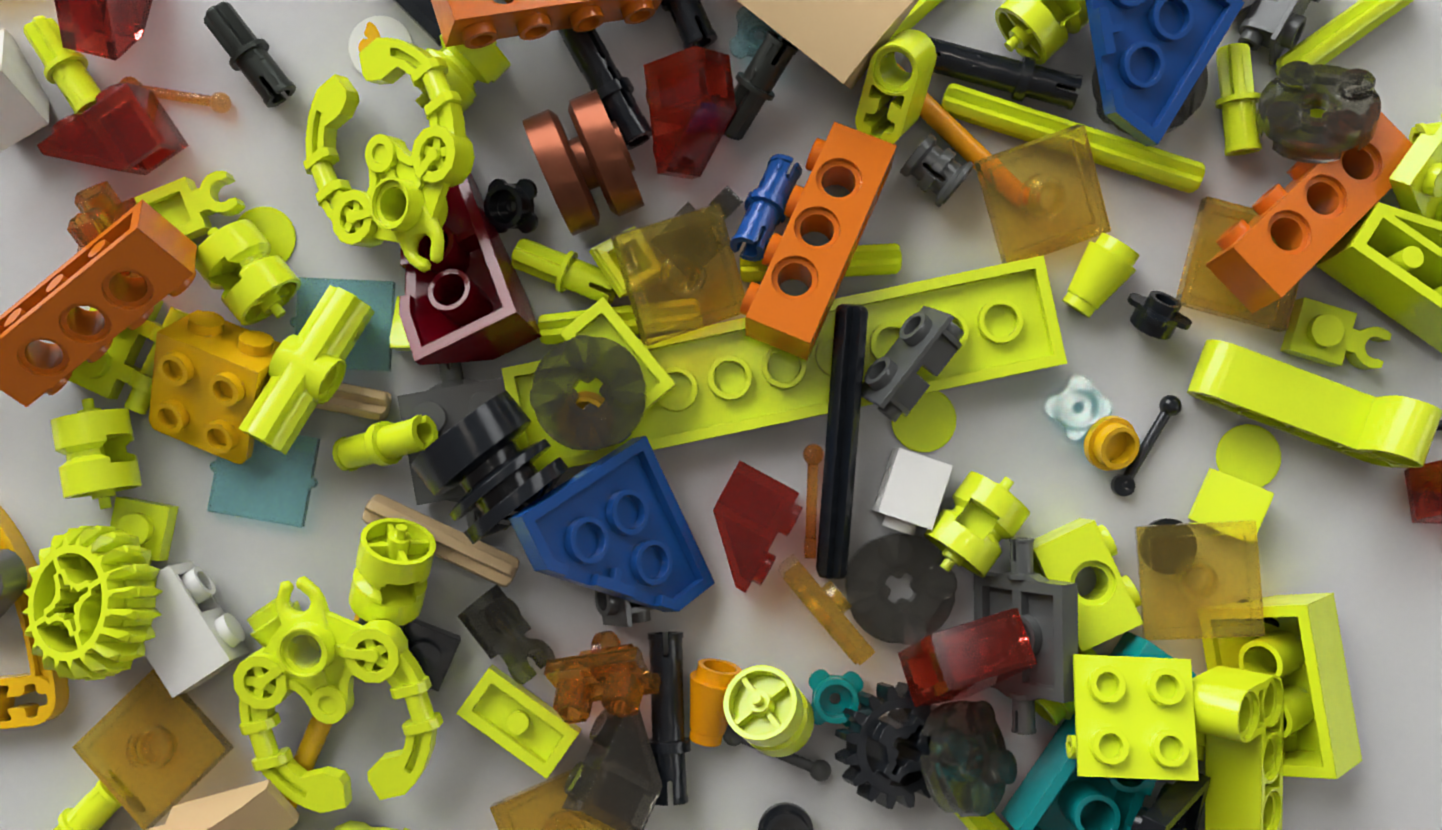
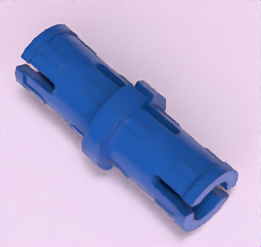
[730,154,802,262]

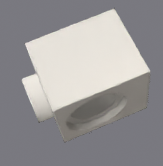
[872,448,953,536]

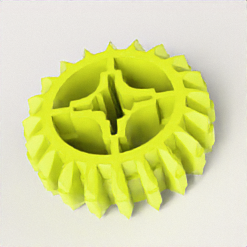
[22,525,163,681]

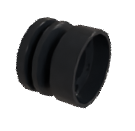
[410,391,569,544]

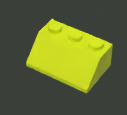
[1197,593,1362,779]

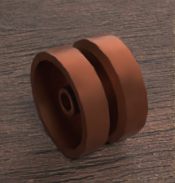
[522,89,645,236]

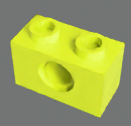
[1033,518,1144,652]

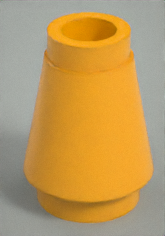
[689,658,742,747]

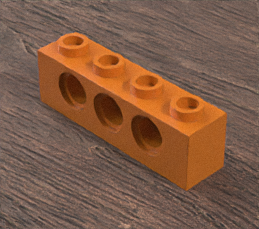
[431,0,663,49]
[1206,107,1413,314]
[740,121,897,361]
[0,200,197,407]

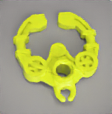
[303,37,475,273]
[233,576,443,813]

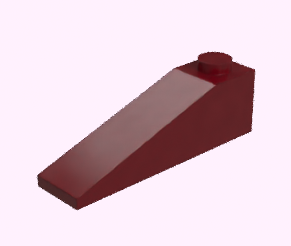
[399,151,542,365]

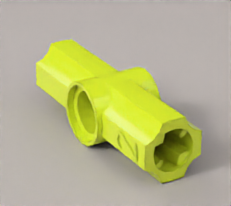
[238,285,375,455]

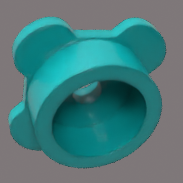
[808,669,863,727]

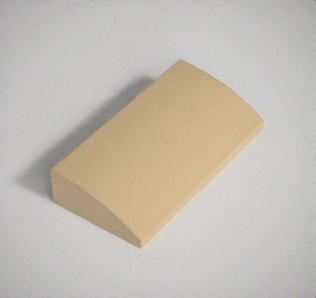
[736,0,919,90]

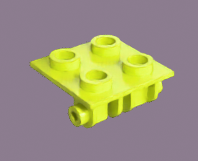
[1066,654,1199,781]

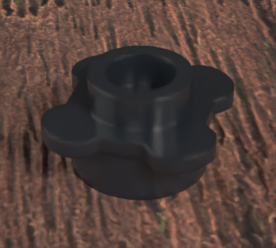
[484,179,538,234]
[1127,291,1192,340]

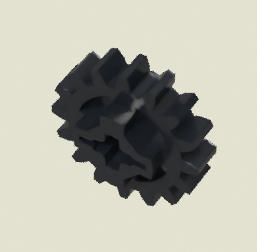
[835,682,956,809]

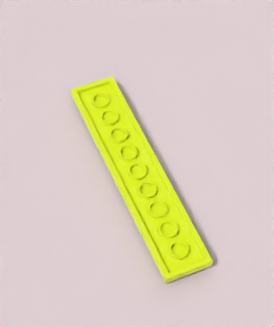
[501,255,1067,471]

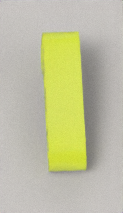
[1187,339,1442,468]
[1192,665,1284,830]

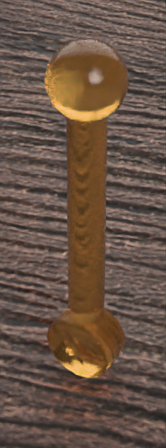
[118,76,232,114]
[803,444,824,559]

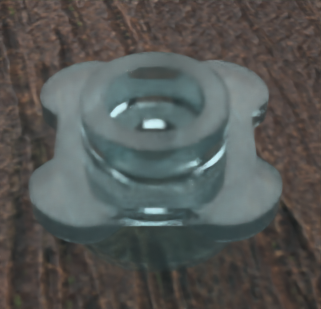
[729,6,782,59]
[1044,375,1112,441]

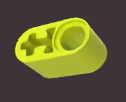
[855,29,937,144]

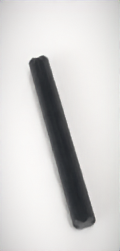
[816,304,868,579]

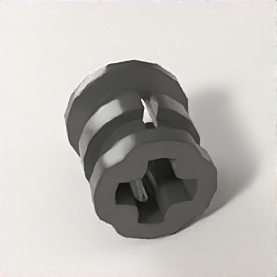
[900,133,974,208]

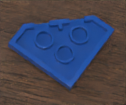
[1085,0,1245,147]
[508,436,715,612]

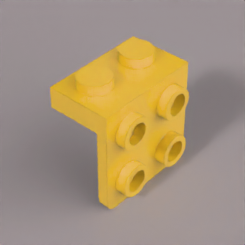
[149,310,281,464]

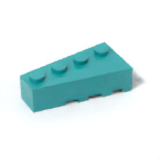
[1001,631,1196,830]

